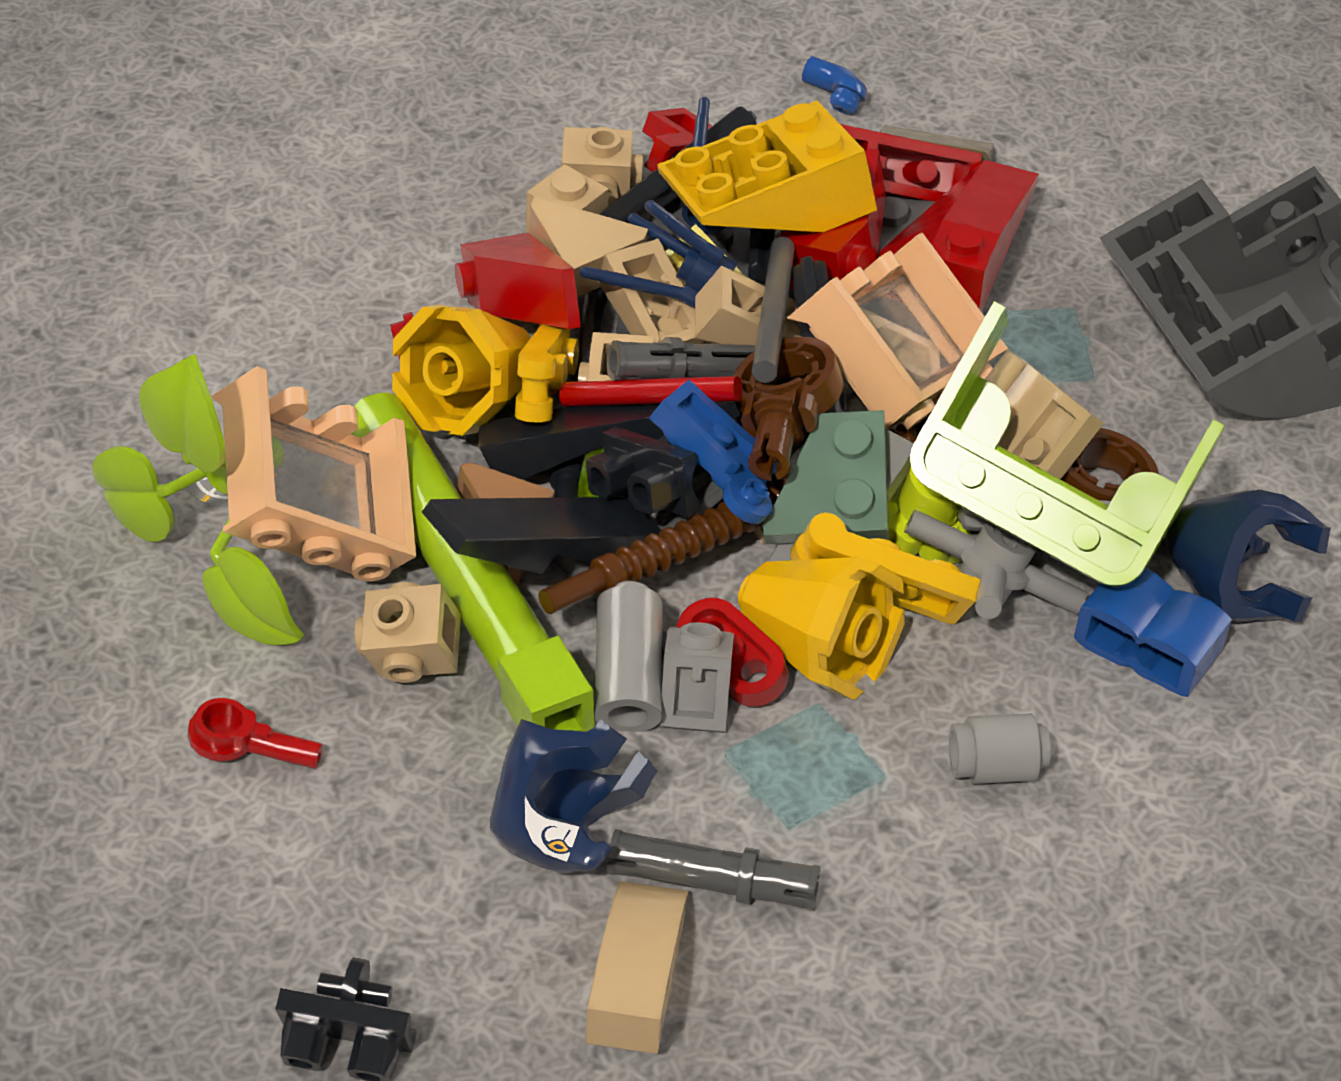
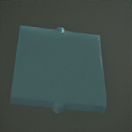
[982,308,1094,382]
[724,703,885,830]

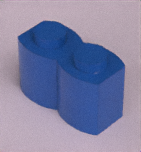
[1074,568,1232,697]

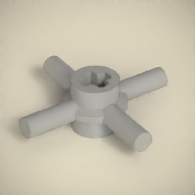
[904,509,1088,619]

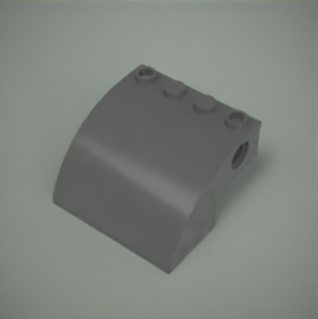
[1100,166,1341,419]

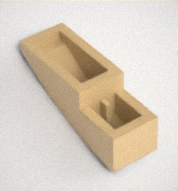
[586,881,689,1054]

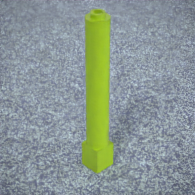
[351,392,595,732]

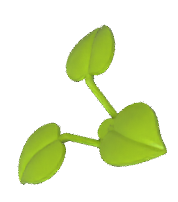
[92,354,306,645]

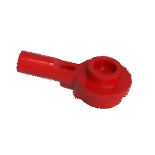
[187,698,323,770]

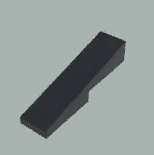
[479,401,741,479]
[422,497,661,574]

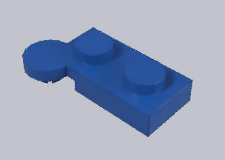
[649,379,778,524]

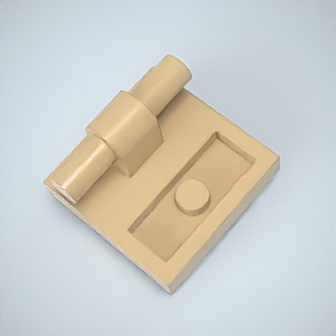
[985,350,1104,479]

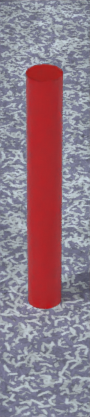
[559,376,742,407]

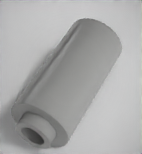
[595,581,663,732]

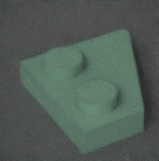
[763,410,889,544]

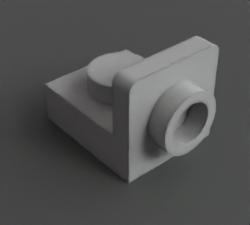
[659,623,734,732]

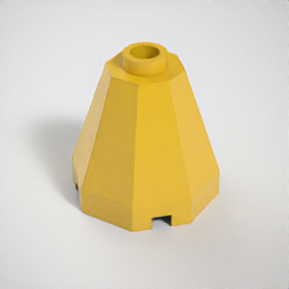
[392,304,531,436]
[738,557,905,700]

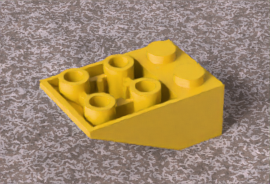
[657,100,877,232]

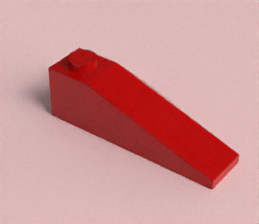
[877,160,1039,312]

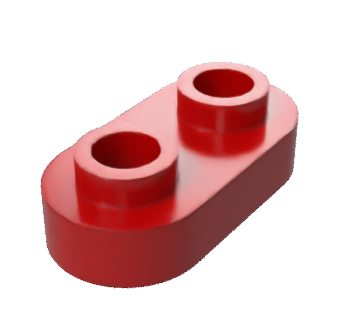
[677,598,789,707]

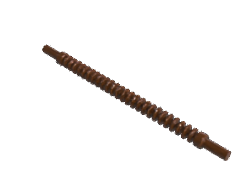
[538,415,930,614]

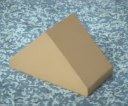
[530,196,648,297]

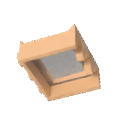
[787,233,1008,430]
[211,366,416,581]

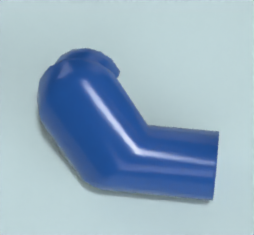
[802,56,867,115]

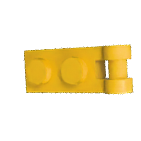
[515,324,579,422]
[790,512,980,625]

